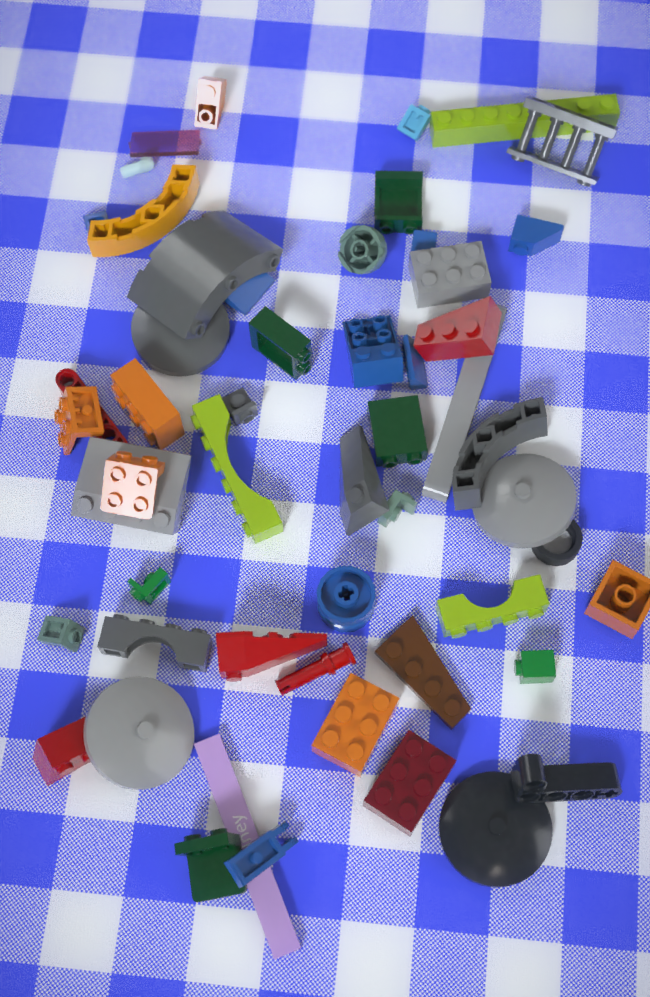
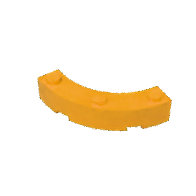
[87,164,200,257]

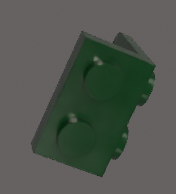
[174,828,247,903]

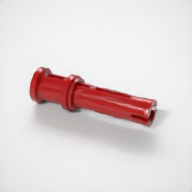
[275,642,357,696]

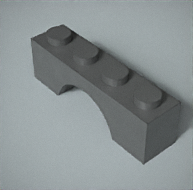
[97,614,213,673]

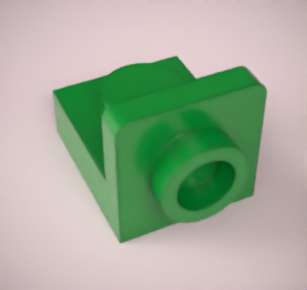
[127,567,171,605]

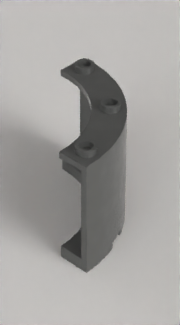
[127,211,284,340]

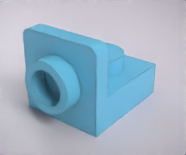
[396,104,431,142]

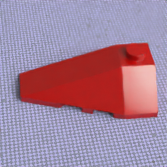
[216,631,327,682]

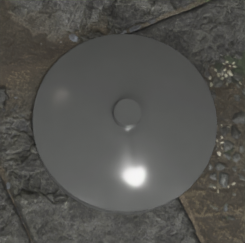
[131,304,230,377]

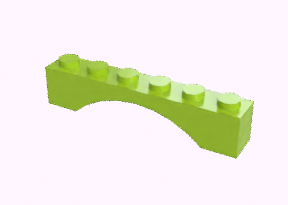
[190,394,283,544]

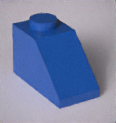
[508,214,564,256]

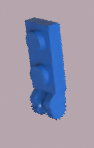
[224,821,298,888]

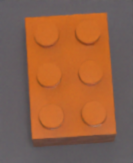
[110,358,185,450]
[311,673,400,778]

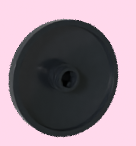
[438,771,552,888]

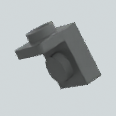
[222,387,258,426]

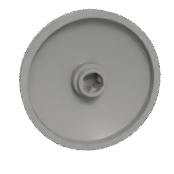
[472,454,577,548]
[83,677,194,790]

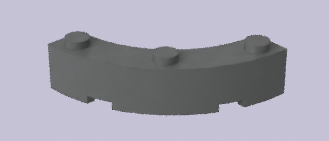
[452,397,548,511]

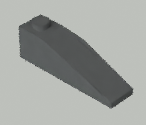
[340,425,390,536]

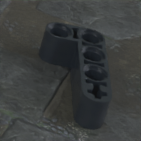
[510,754,622,803]

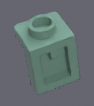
[377,489,417,528]
[37,615,85,653]

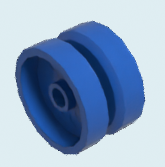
[317,566,376,633]

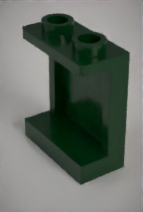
[374,170,423,235]
[367,395,428,468]

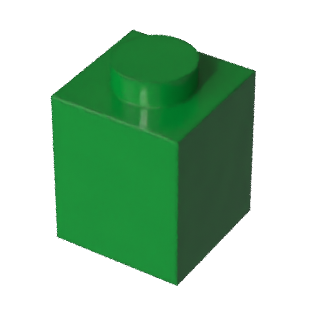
[514,649,556,684]

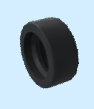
[532,520,583,566]

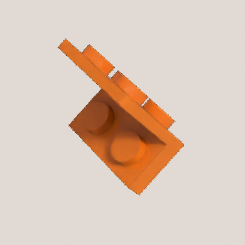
[54,386,104,455]

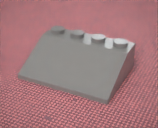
[71,436,192,535]

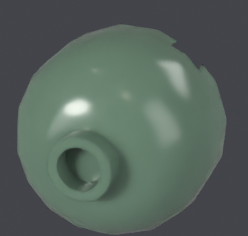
[338,225,387,275]

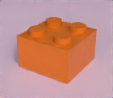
[584,560,650,639]

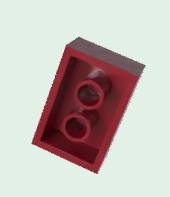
[363,730,457,837]

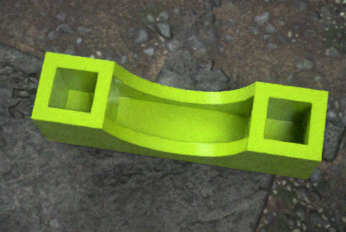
[435,574,550,639]

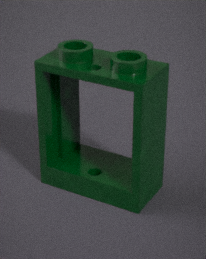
[248,306,312,380]

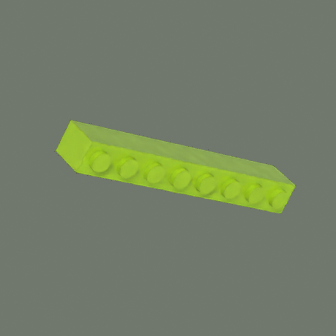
[429,94,620,148]

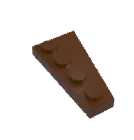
[374,615,471,730]

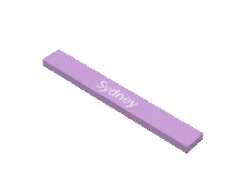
[194,734,302,960]

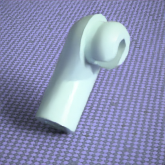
[120,155,155,178]

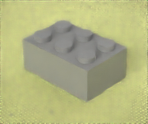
[408,241,492,309]

